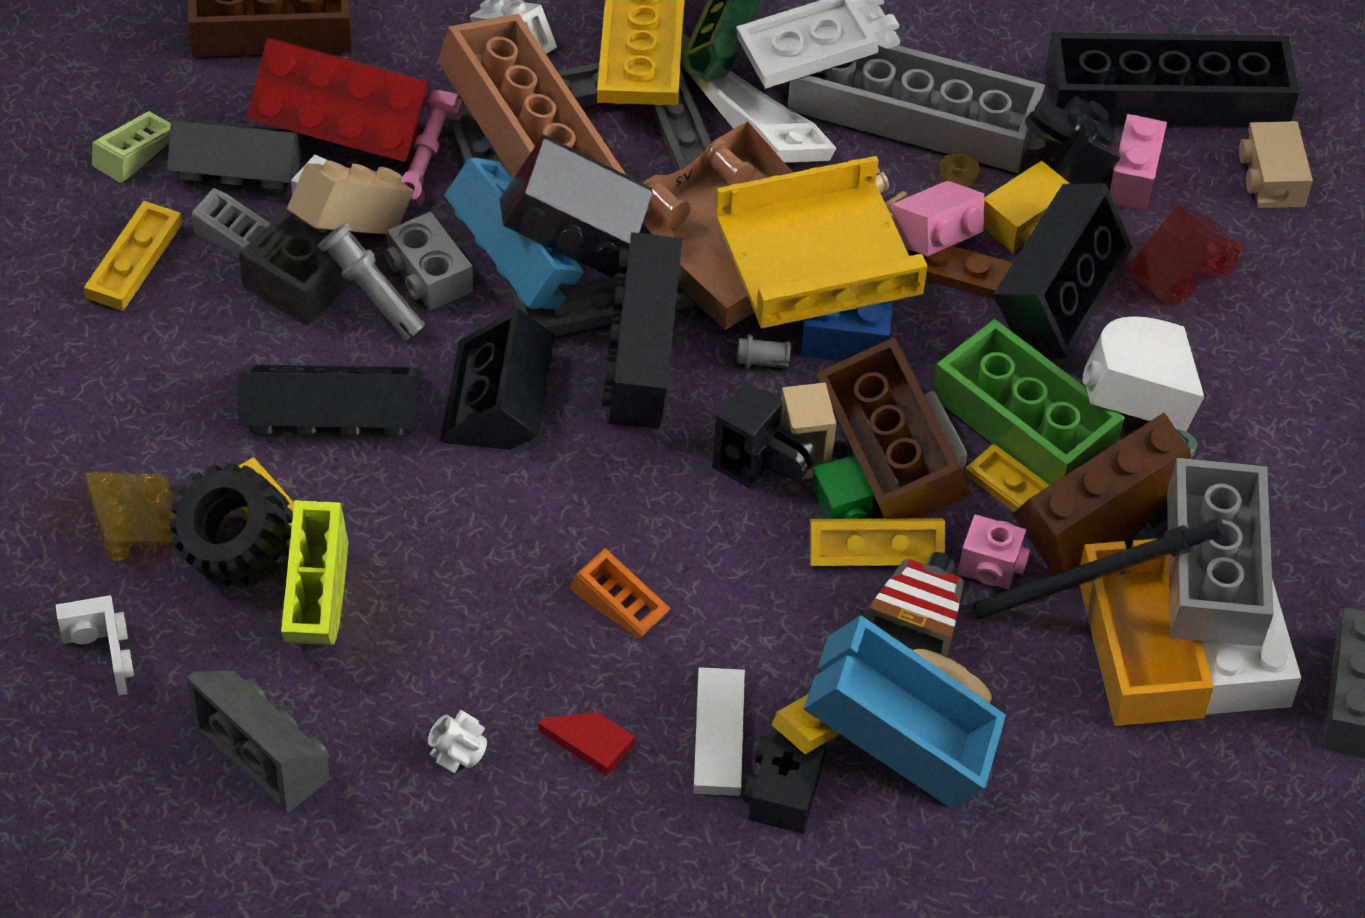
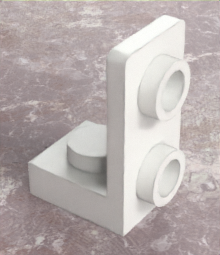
[470,0,557,54]
[56,595,134,696]

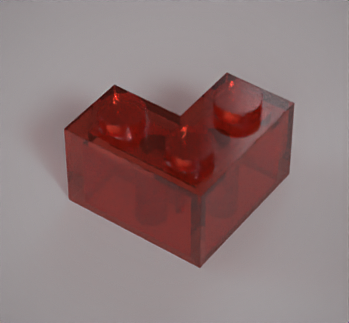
[1126,204,1245,305]

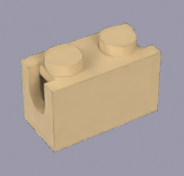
[1239,121,1313,208]

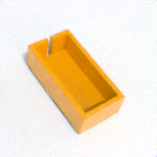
[1080,539,1214,726]

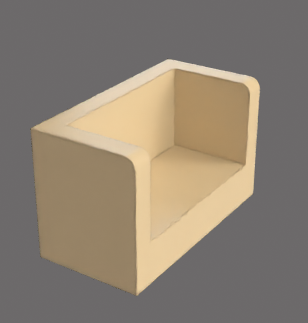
[780,382,836,481]

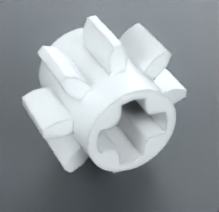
[428,710,487,773]

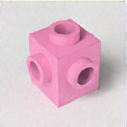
[958,514,1030,589]

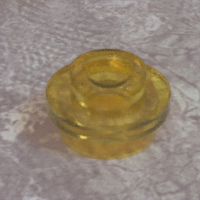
[939,153,980,187]

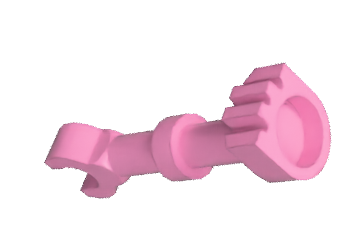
[400,90,465,206]

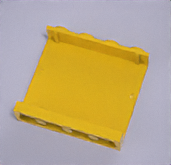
[715,156,927,328]

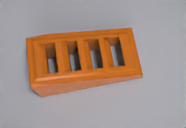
[569,548,671,639]

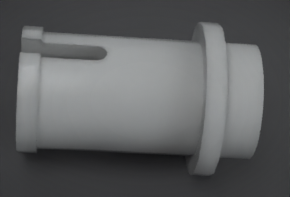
[736,335,791,369]

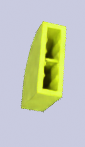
[281,500,349,645]

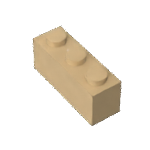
[287,161,414,234]

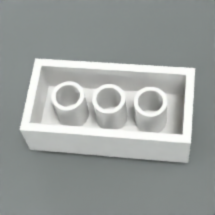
[1201,580,1301,715]

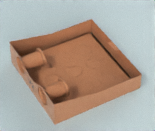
[639,121,793,330]

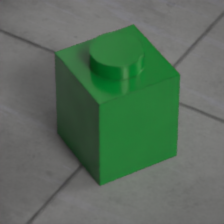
[813,455,874,519]

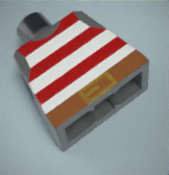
[868,552,964,658]

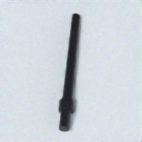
[973,518,1225,619]

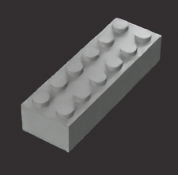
[788,45,1045,173]

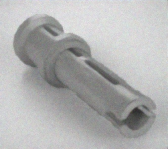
[317,222,425,341]

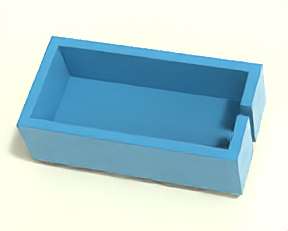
[803,615,1006,808]

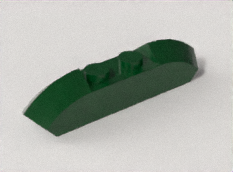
[682,0,760,80]

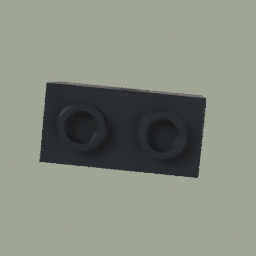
[743,726,828,834]

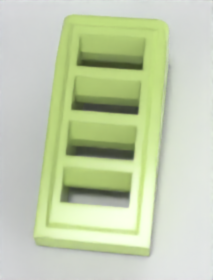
[92,111,171,183]

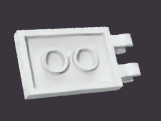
[736,0,900,89]

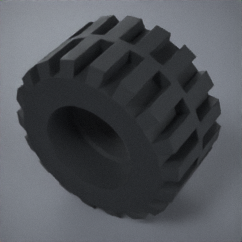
[169,463,293,587]

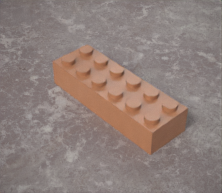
[438,14,626,178]

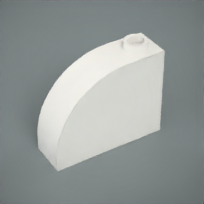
[1083,317,1204,431]

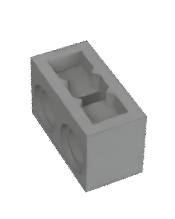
[384,211,473,311]

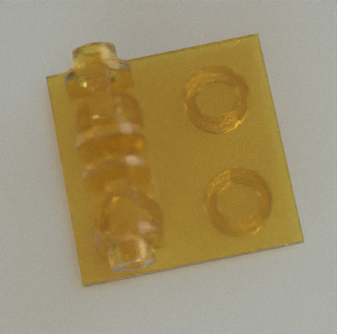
[83,472,176,561]

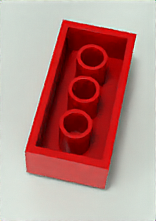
[246,39,431,162]

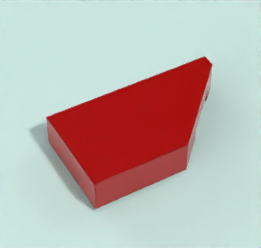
[538,712,635,776]

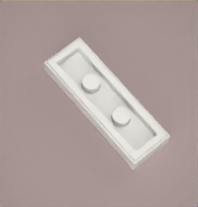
[693,667,745,796]

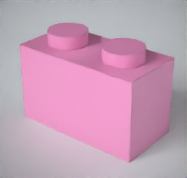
[1109,114,1167,211]
[891,181,985,256]

